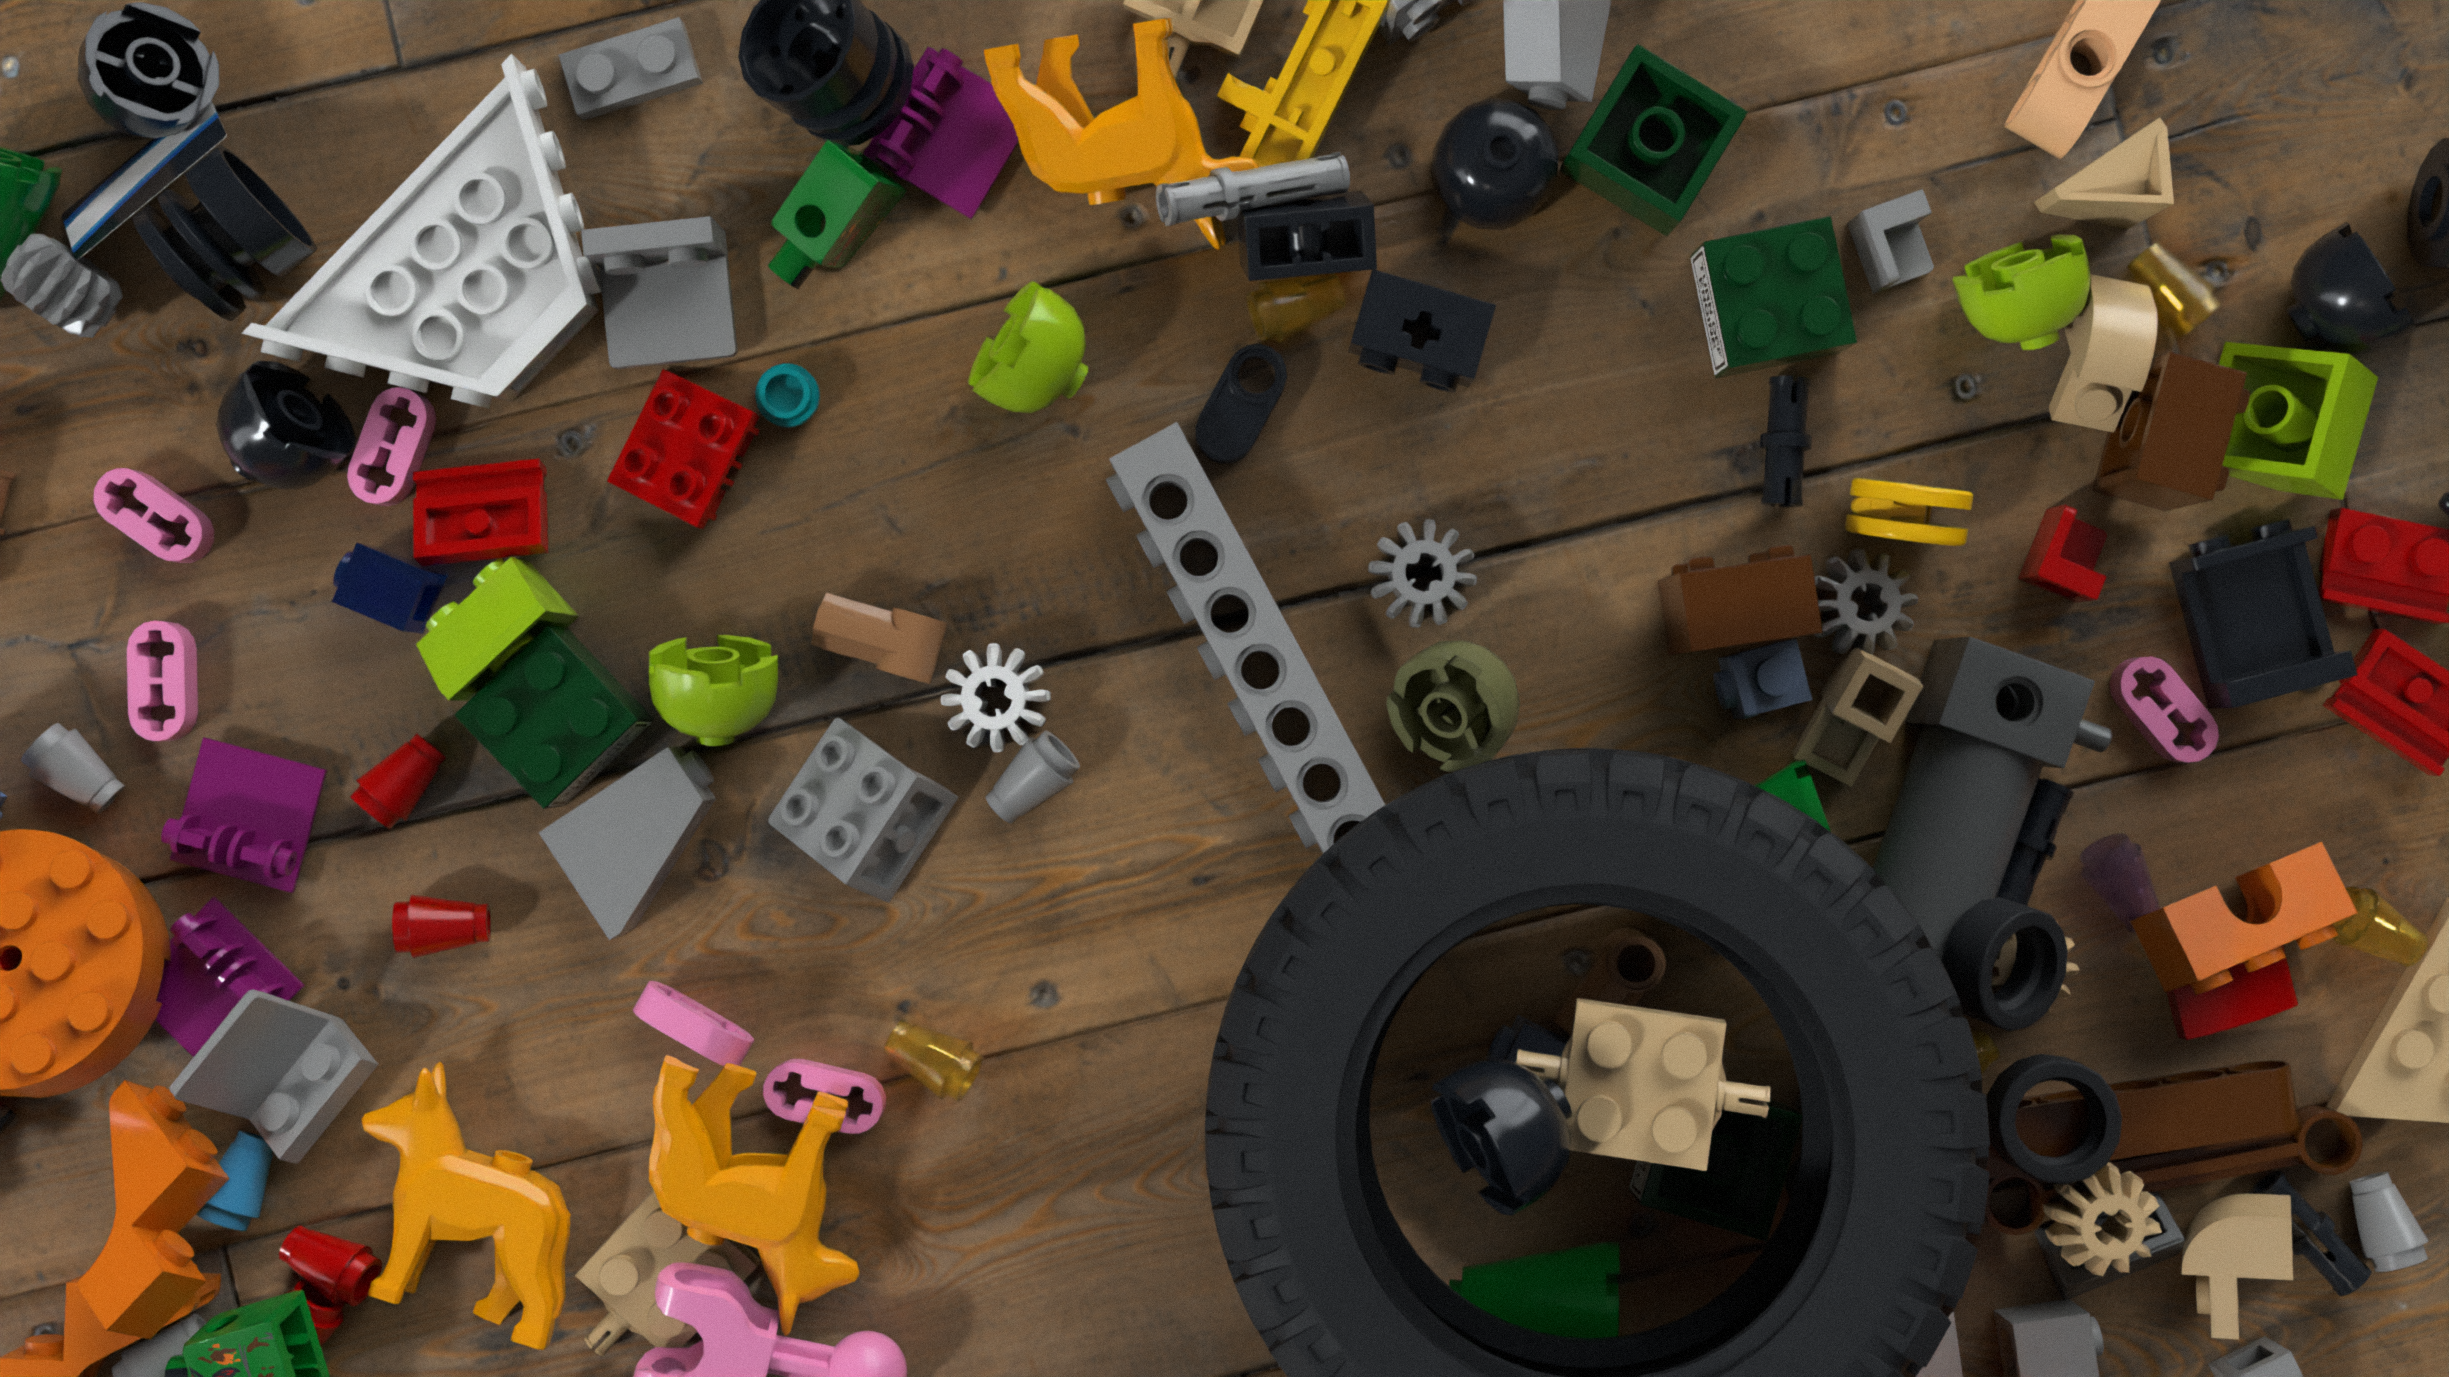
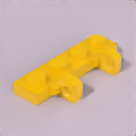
[1217,0,1390,167]

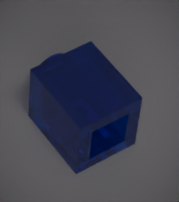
[332,542,447,634]

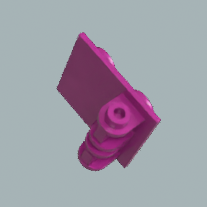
[863,46,1019,220]
[161,737,327,893]
[155,897,305,1057]

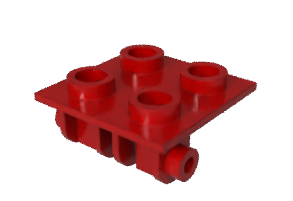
[607,369,760,530]

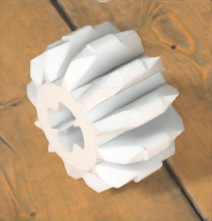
[941,643,1051,752]

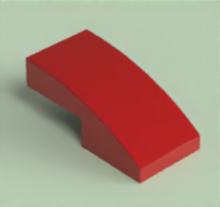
[2167,945,2298,1040]

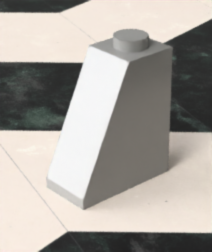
[1503,0,1611,110]
[538,746,716,940]

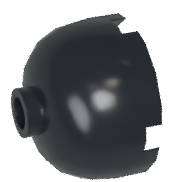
[78,2,219,138]
[1431,98,1559,230]
[2286,222,2416,355]
[216,360,356,490]
[1431,1060,1572,1216]

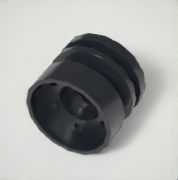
[738,0,914,146]
[132,145,317,321]

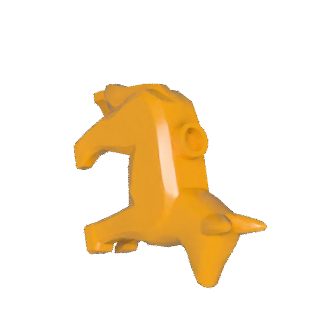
[984,18,1259,250]
[649,1055,860,1336]
[361,1062,571,1350]

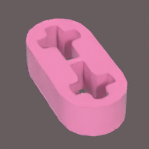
[347,387,436,506]
[93,468,214,563]
[127,620,198,741]
[2109,656,2219,763]
[633,981,754,1066]
[763,1059,886,1134]

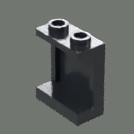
[2169,518,2357,709]

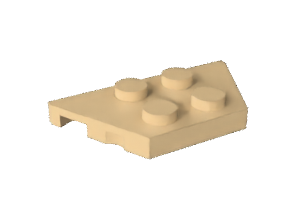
[2326,897,2449,1123]

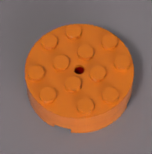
[0,829,171,1098]

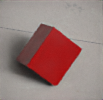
[2018,504,2107,603]

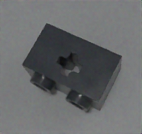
[1237,191,1377,281]
[1348,269,1496,393]

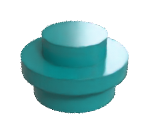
[755,363,820,428]

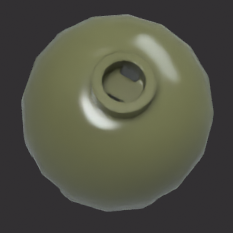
[1386,641,1520,772]

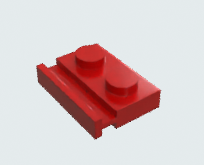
[413,458,548,566]
[2318,508,2449,624]
[2322,629,2449,776]

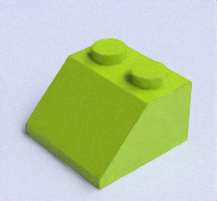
[2218,342,2378,500]
[416,557,579,701]

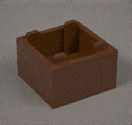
[2092,352,2250,511]
[1658,545,1822,655]

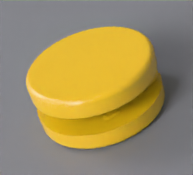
[1845,478,1973,546]

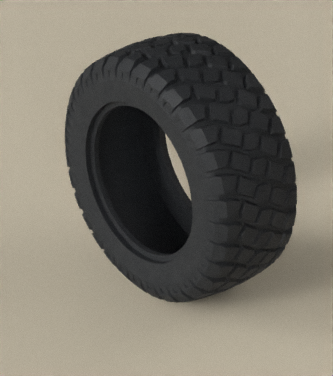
[1205,748,1990,1377]

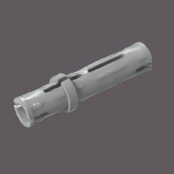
[1156,152,1350,226]

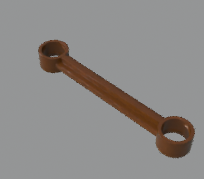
[1984,1105,2363,1235]

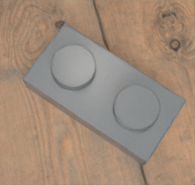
[558,17,703,121]

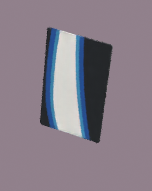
[61,101,227,260]

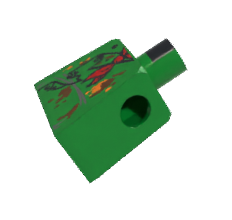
[768,140,907,289]
[165,1290,330,1377]

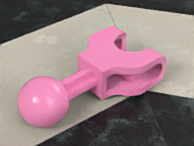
[633,1262,907,1377]

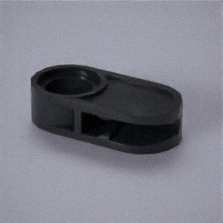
[1195,344,1287,464]

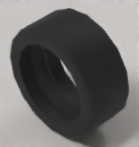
[1942,897,2068,1031]
[1986,1054,2122,1185]

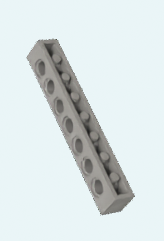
[1105,422,1385,853]

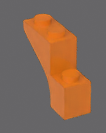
[75,1080,229,1339]
[0,1263,221,1377]

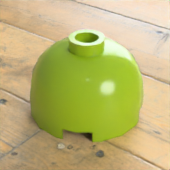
[1952,234,2091,350]
[968,281,1088,413]
[649,635,778,746]

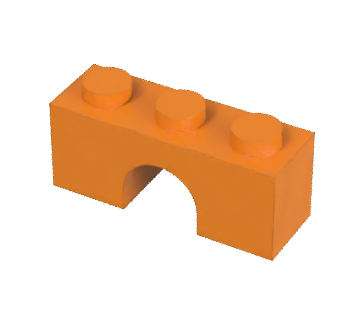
[2130,842,2358,995]

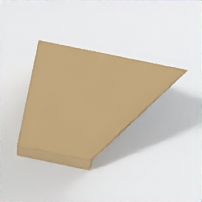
[2034,117,2174,229]

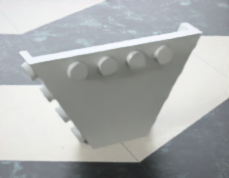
[242,53,602,409]

